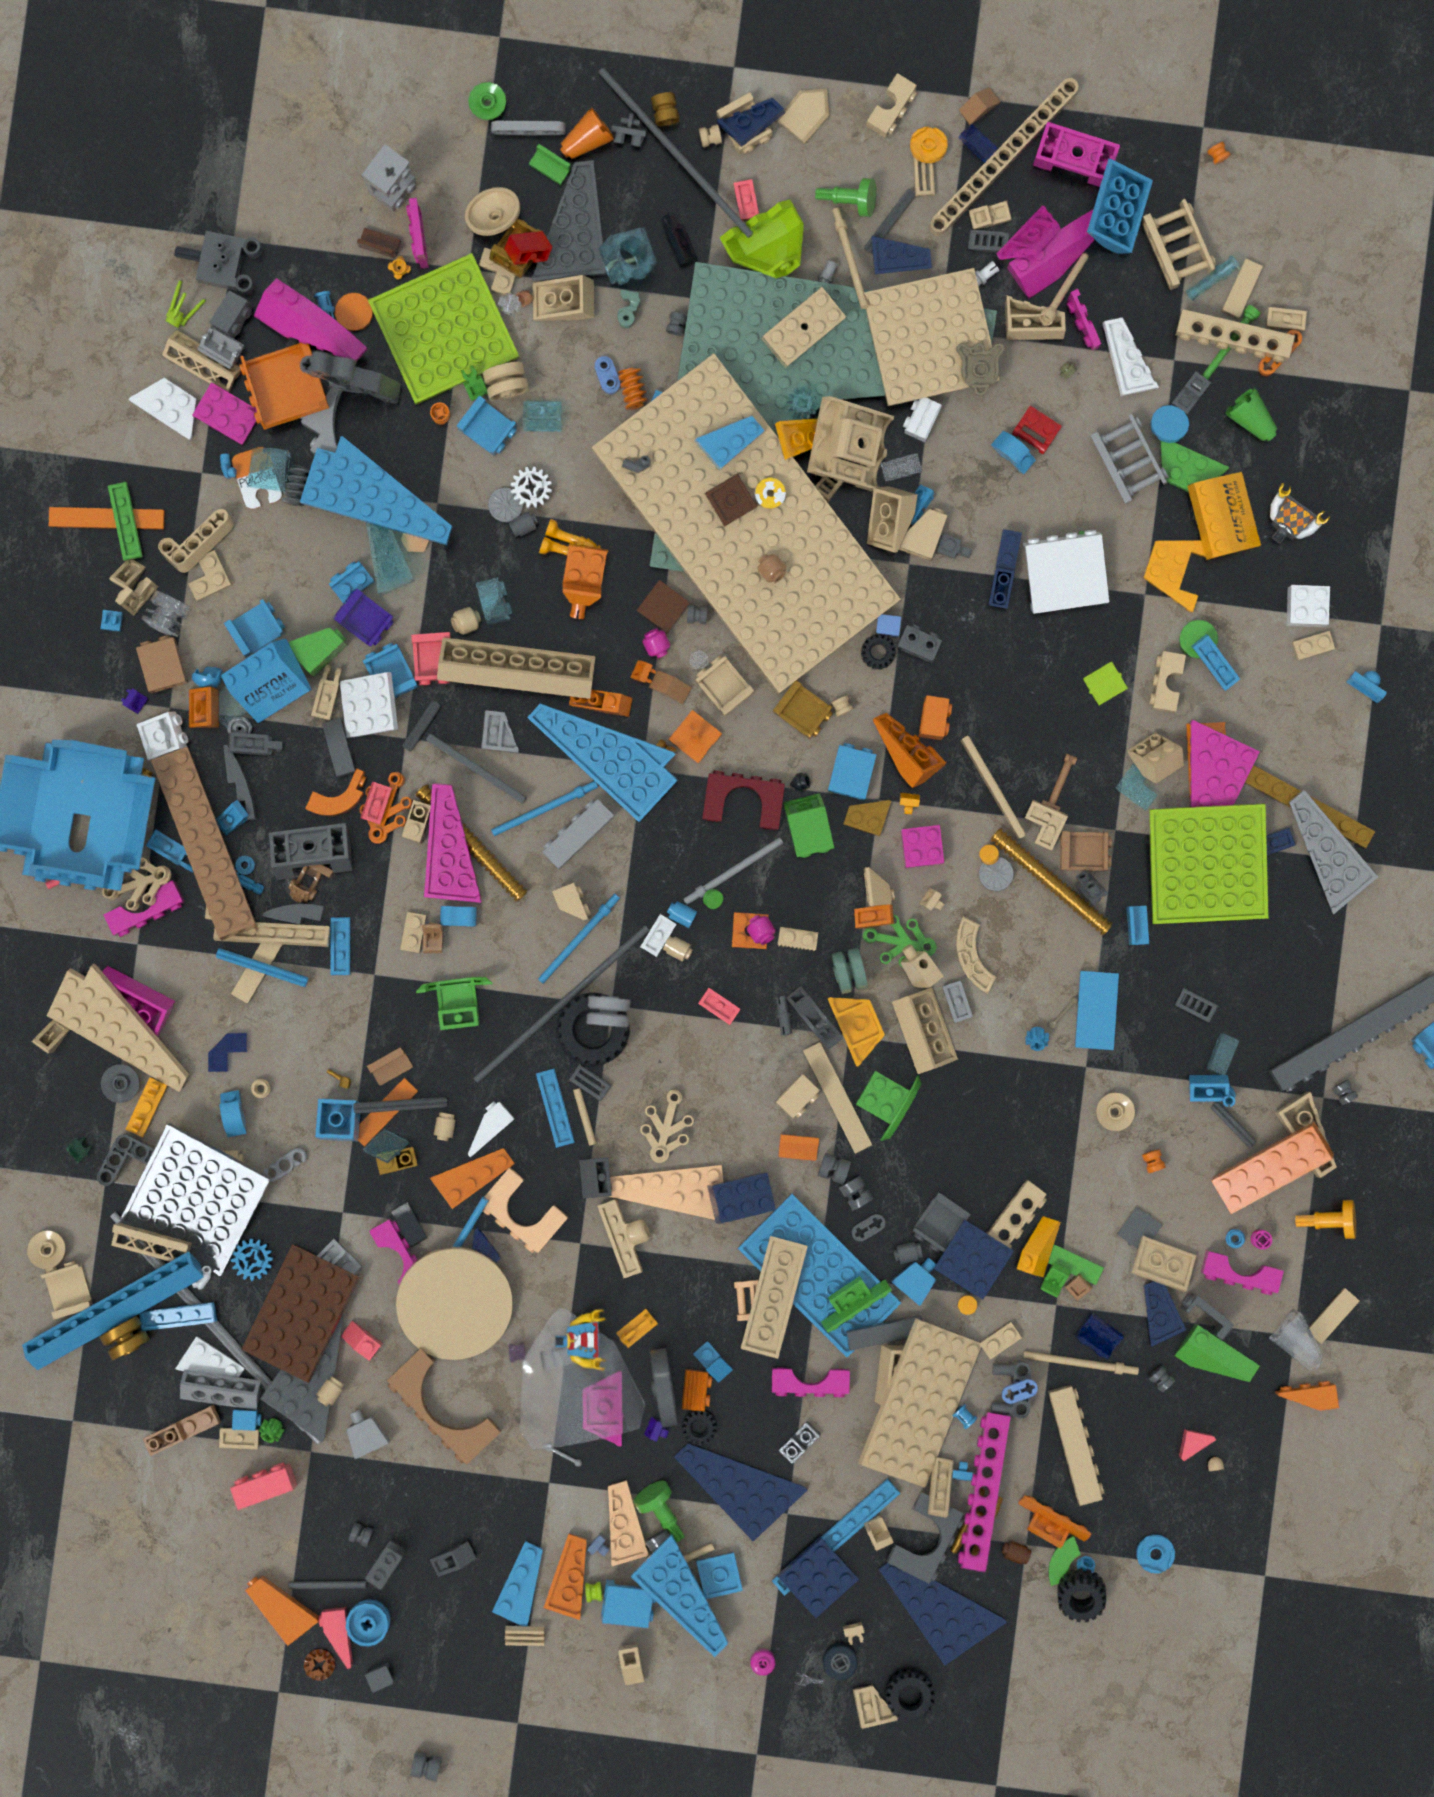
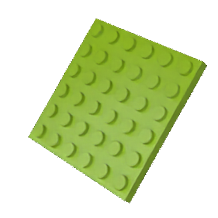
[368,253,520,404]
[1149,803,1268,924]

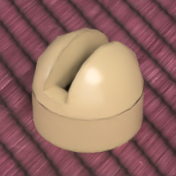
[1208,1457,1224,1472]

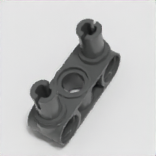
[991,1361,1032,1419]

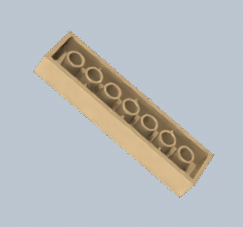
[437,638,595,699]

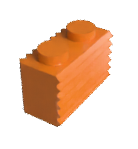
[682,1369,712,1411]

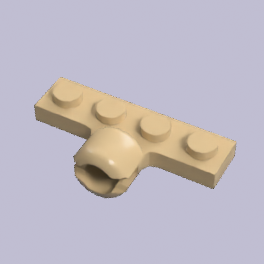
[598,1199,650,1278]

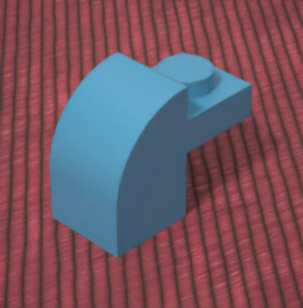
[991,431,1036,474]
[219,1090,247,1137]

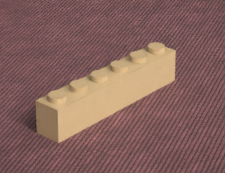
[1048,1385,1104,1506]

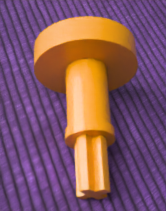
[1295,1200,1356,1239]

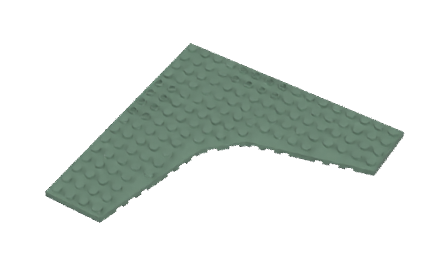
[649,262,997,572]

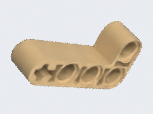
[158,509,234,573]

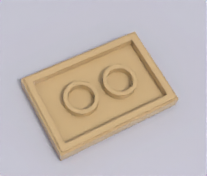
[1131,1236,1197,1292]

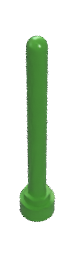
[1202,305,1261,380]

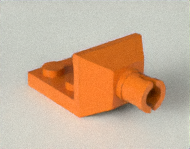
[562,544,607,619]

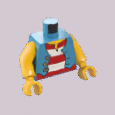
[555,1310,606,1371]

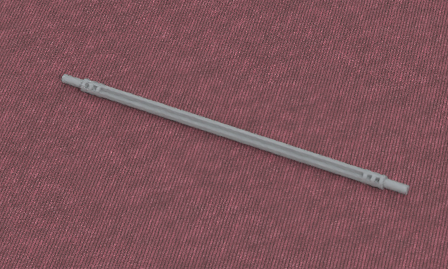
[110,1212,321,1444]

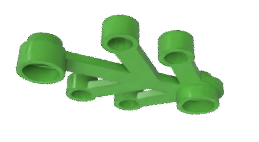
[863,915,937,968]

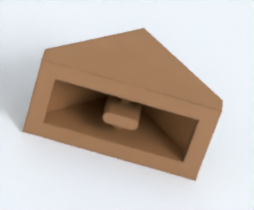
[959,87,1001,125]
[649,670,692,705]

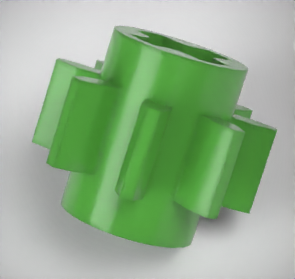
[259,1418,284,1443]

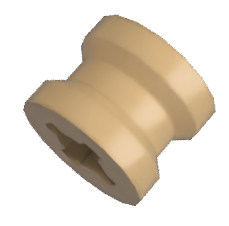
[830,695,854,717]

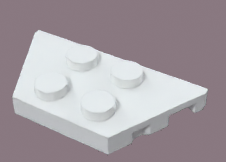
[129,378,197,441]

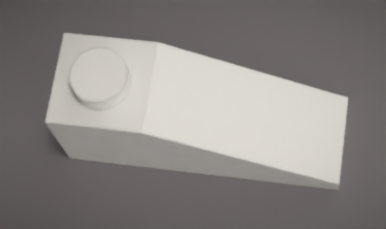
[468,1102,515,1157]

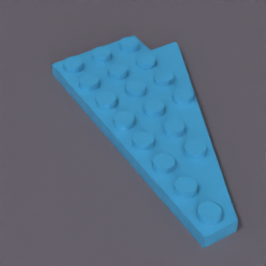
[300,436,453,545]
[527,703,678,822]

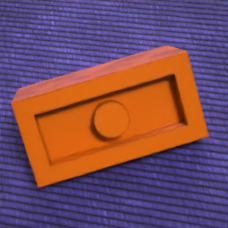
[778,1134,819,1161]

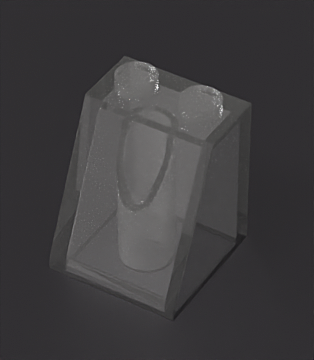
[1269,1309,1324,1371]

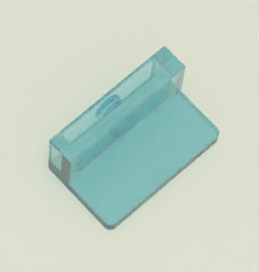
[1206,1033,1239,1075]

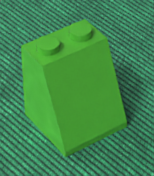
[288,627,347,677]
[783,793,834,858]

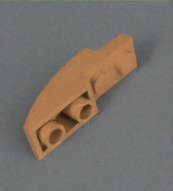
[143,1405,221,1456]

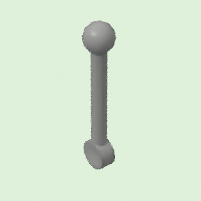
[545,1443,582,1467]

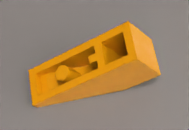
[1017,1216,1061,1277]

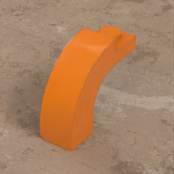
[305,769,367,816]

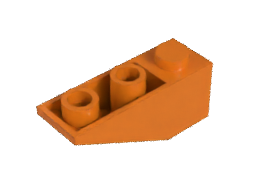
[569,689,633,717]
[1275,1380,1339,1411]

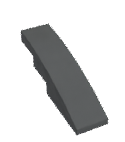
[223,745,257,821]

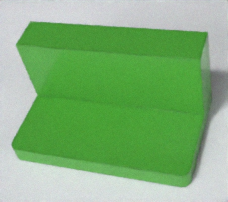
[529,144,571,185]

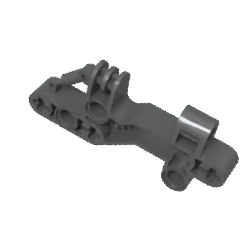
[300,351,401,403]

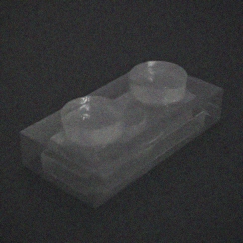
[880,453,922,483]

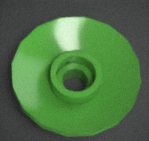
[468,82,506,120]

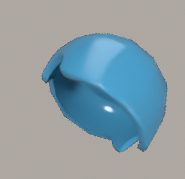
[192,667,223,688]

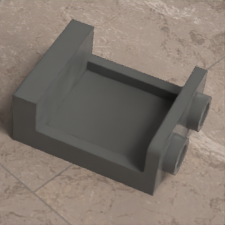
[912,1192,971,1253]
[1181,1293,1234,1340]
[365,1540,407,1590]

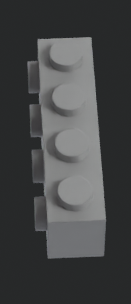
[543,799,614,869]

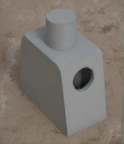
[347,1409,390,1459]

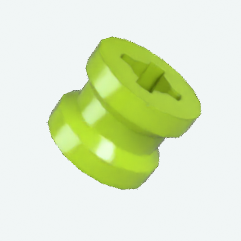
[585,1581,603,1603]

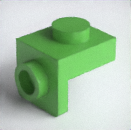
[1041,1263,1071,1297]

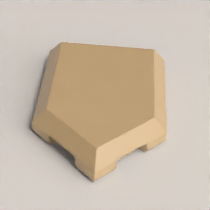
[776,89,829,144]

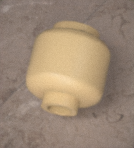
[451,607,481,635]

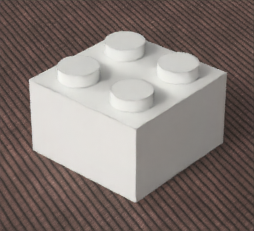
[1287,585,1330,627]

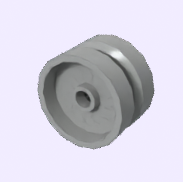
[586,996,631,1027]

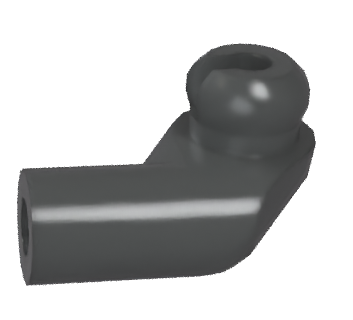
[621,455,651,473]

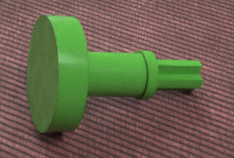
[815,178,876,217]
[633,1481,685,1542]

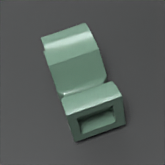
[617,290,641,329]

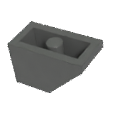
[430,1542,476,1577]

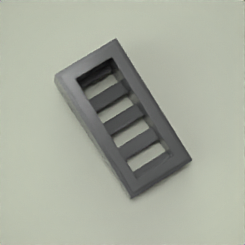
[968,230,1009,253]
[1175,988,1219,1023]

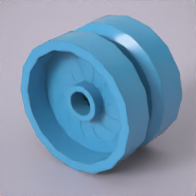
[346,1599,391,1646]

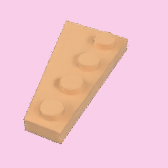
[608,1480,649,1566]

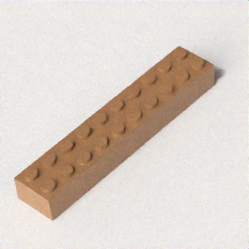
[151,747,258,941]

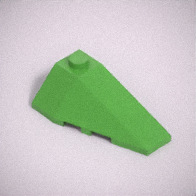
[1174,1323,1260,1382]

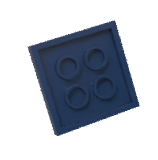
[933,1219,1014,1300]
[777,1537,859,1618]

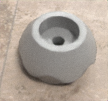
[227,717,252,734]

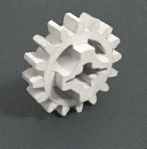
[511,467,552,509]

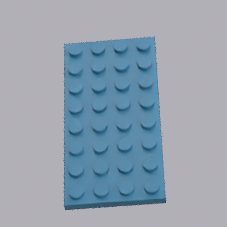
[738,1194,901,1357]

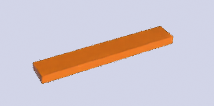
[49,507,165,530]

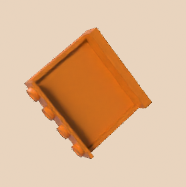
[239,343,329,430]

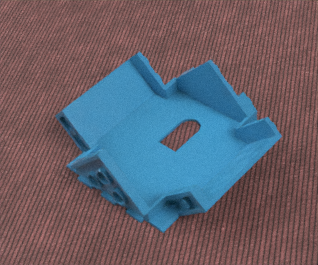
[0,739,155,891]

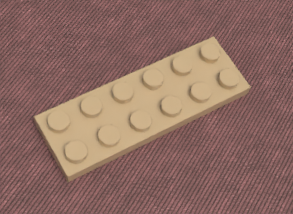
[741,1236,808,1358]

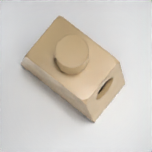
[901,944,944,988]

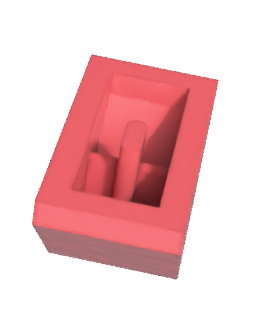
[1179,1429,1216,1461]

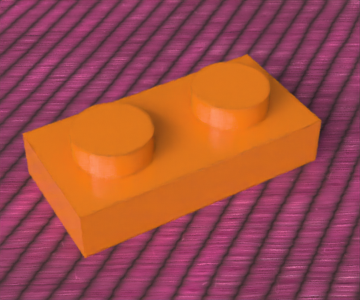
[854,904,894,929]

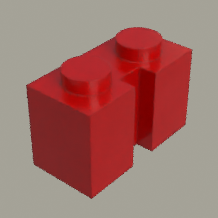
[504,231,553,265]

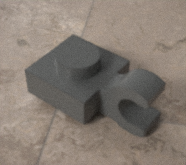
[937,534,972,559]

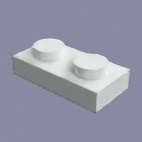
[640,914,677,957]

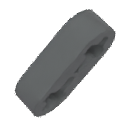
[851,1214,885,1241]

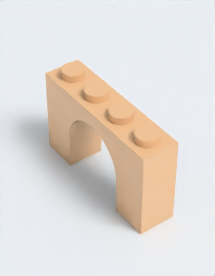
[483,1167,568,1253]

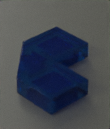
[208,1033,247,1072]

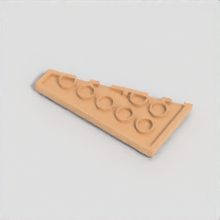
[609,1165,728,1223]

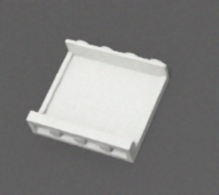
[1023,530,1109,614]

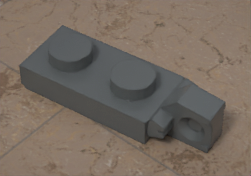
[228,732,282,755]

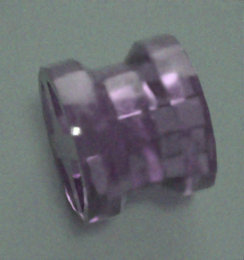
[508,1342,526,1363]

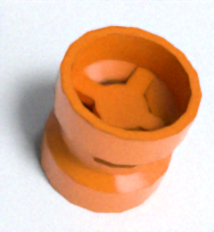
[430,402,451,425]
[1142,1149,1166,1173]

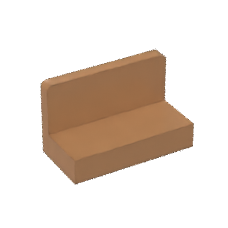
[367,1047,413,1085]

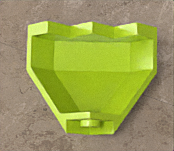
[719,199,804,278]

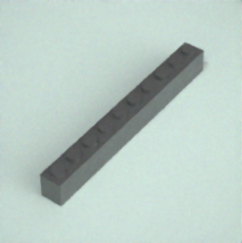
[1269,974,1434,1092]

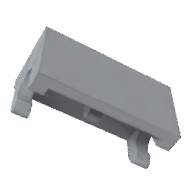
[197,326,244,369]

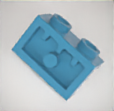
[329,561,375,603]

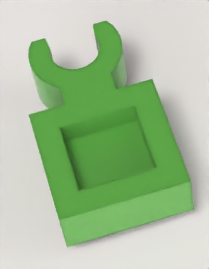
[461,365,488,401]

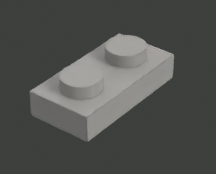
[942,980,973,1023]

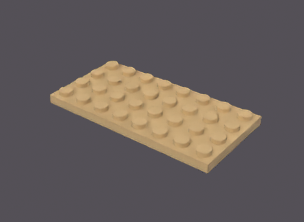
[858,1318,981,1487]

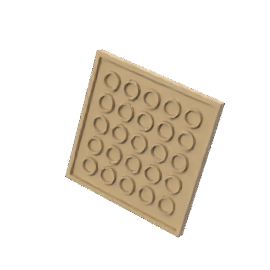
[864,268,1000,406]

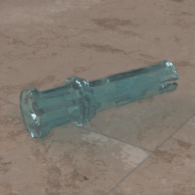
[1186,255,1241,301]

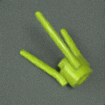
[165,280,205,328]

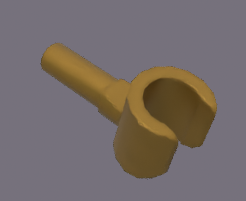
[326,1069,351,1089]

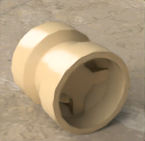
[699,124,722,147]

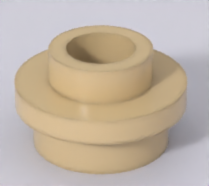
[251,1079,271,1098]

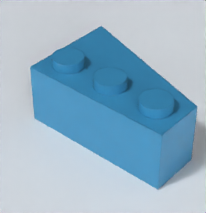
[694,416,765,470]

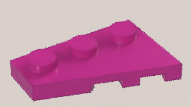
[1066,289,1101,351]

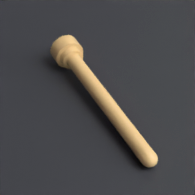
[1039,253,1088,325]

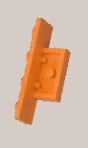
[1018,1495,1092,1548]

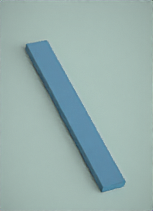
[772,1478,900,1596]

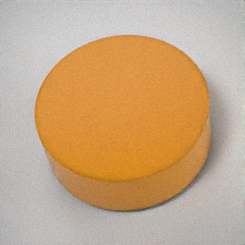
[979,845,999,865]
[958,1295,977,1315]

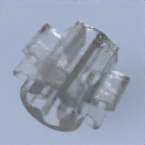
[498,293,522,316]

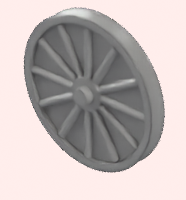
[488,488,523,522]
[979,857,1014,891]

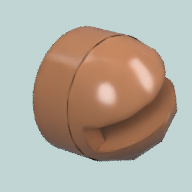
[516,290,533,307]

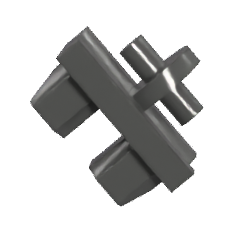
[611,113,647,146]
[1075,871,1108,905]

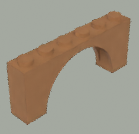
[387,1348,502,1465]

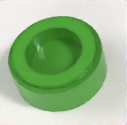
[703,889,723,909]

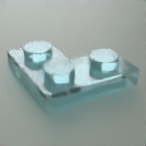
[1115,763,1157,811]

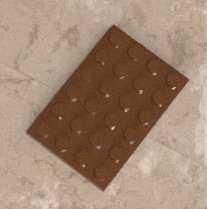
[241,1244,360,1383]

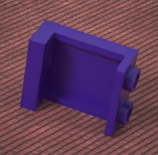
[332,588,394,647]

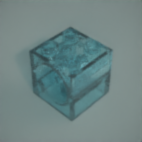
[599,227,657,285]

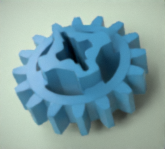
[231,1238,274,1281]

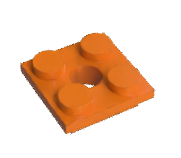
[732,912,768,949]

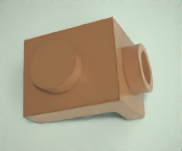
[422,923,444,953]

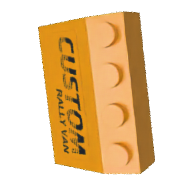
[1187,472,1261,560]

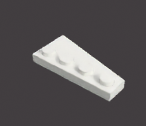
[1102,318,1158,396]

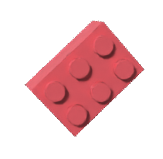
[230,1462,297,1510]

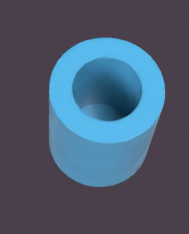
[667,901,698,928]

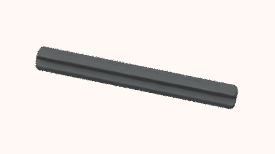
[353,1097,447,1114]

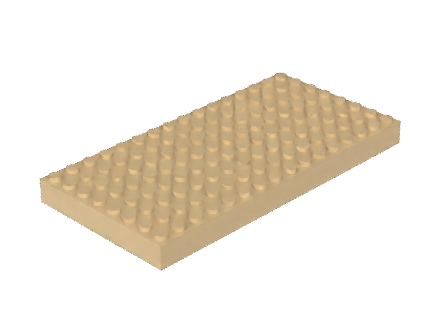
[591,354,901,693]

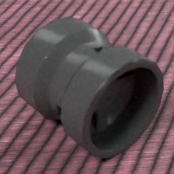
[666,312,687,336]
[687,604,708,625]
[1332,1079,1358,1106]
[1148,1365,1176,1392]
[348,1522,373,1547]

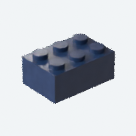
[707,1173,776,1224]

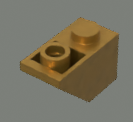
[375,1147,418,1175]

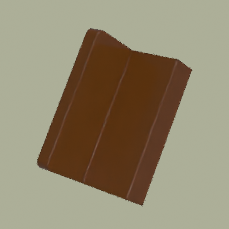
[357,228,401,259]

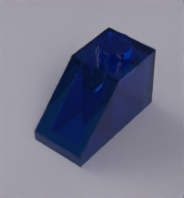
[472,1227,502,1263]

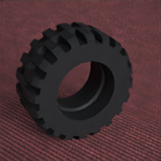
[556,993,630,1066]

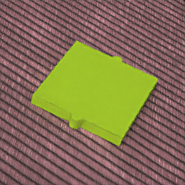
[1083,662,1128,705]

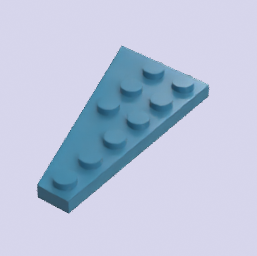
[631,1534,728,1657]

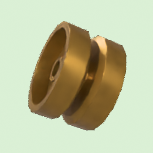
[99,1316,150,1361]

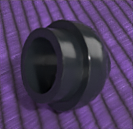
[790,773,810,792]

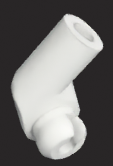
[192,1266,211,1290]

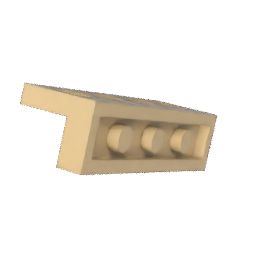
[162,330,241,392]
[111,1222,192,1262]

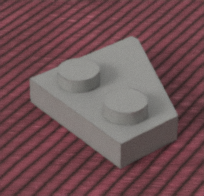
[481,710,519,753]

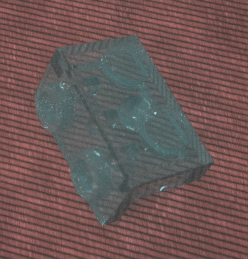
[523,401,562,432]

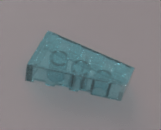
[366,522,415,596]

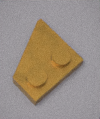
[843,800,891,836]

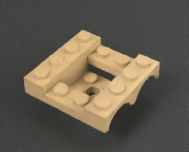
[807,396,894,491]

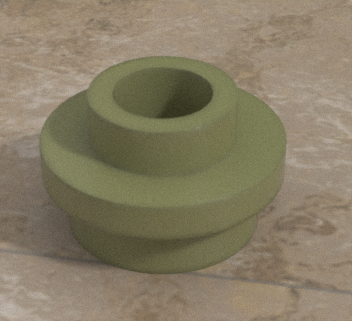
[1059,362,1077,379]

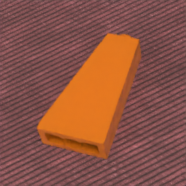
[245,1576,319,1646]

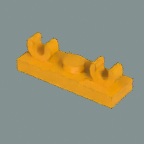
[125,1077,167,1138]

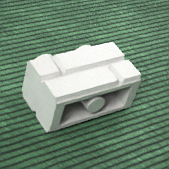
[903,398,942,442]

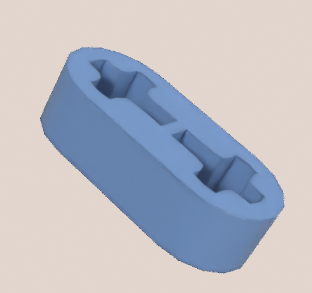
[1001,1379,1038,1404]

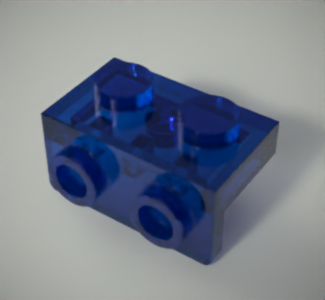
[1077,1313,1124,1359]

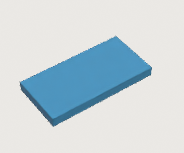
[1075,971,1119,1050]

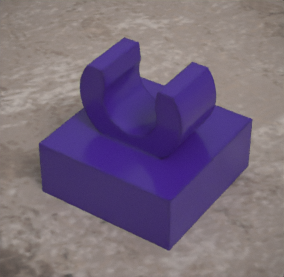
[121,688,148,714]
[644,1417,669,1442]

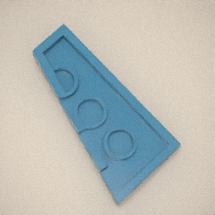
[492,1541,543,1626]

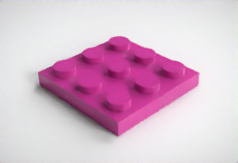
[406,198,429,269]

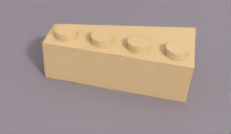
[1275,1091,1337,1178]

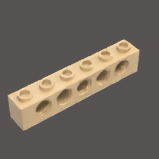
[1175,309,1295,363]
[987,1180,1047,1249]

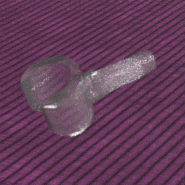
[795,1673,823,1686]

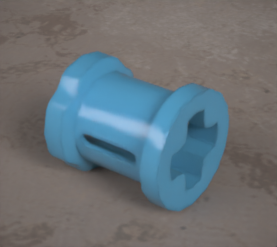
[952,1404,977,1429]

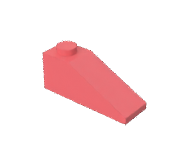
[319,1607,353,1669]

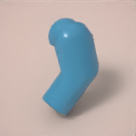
[220,454,237,479]

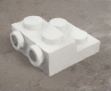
[137,712,188,760]

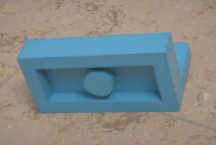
[1126,906,1149,945]

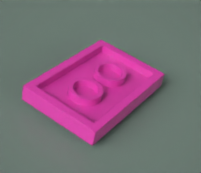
[192,382,257,445]

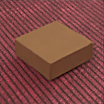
[1065,1273,1092,1301]

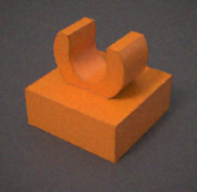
[630,660,656,683]

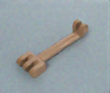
[1041,754,1077,811]

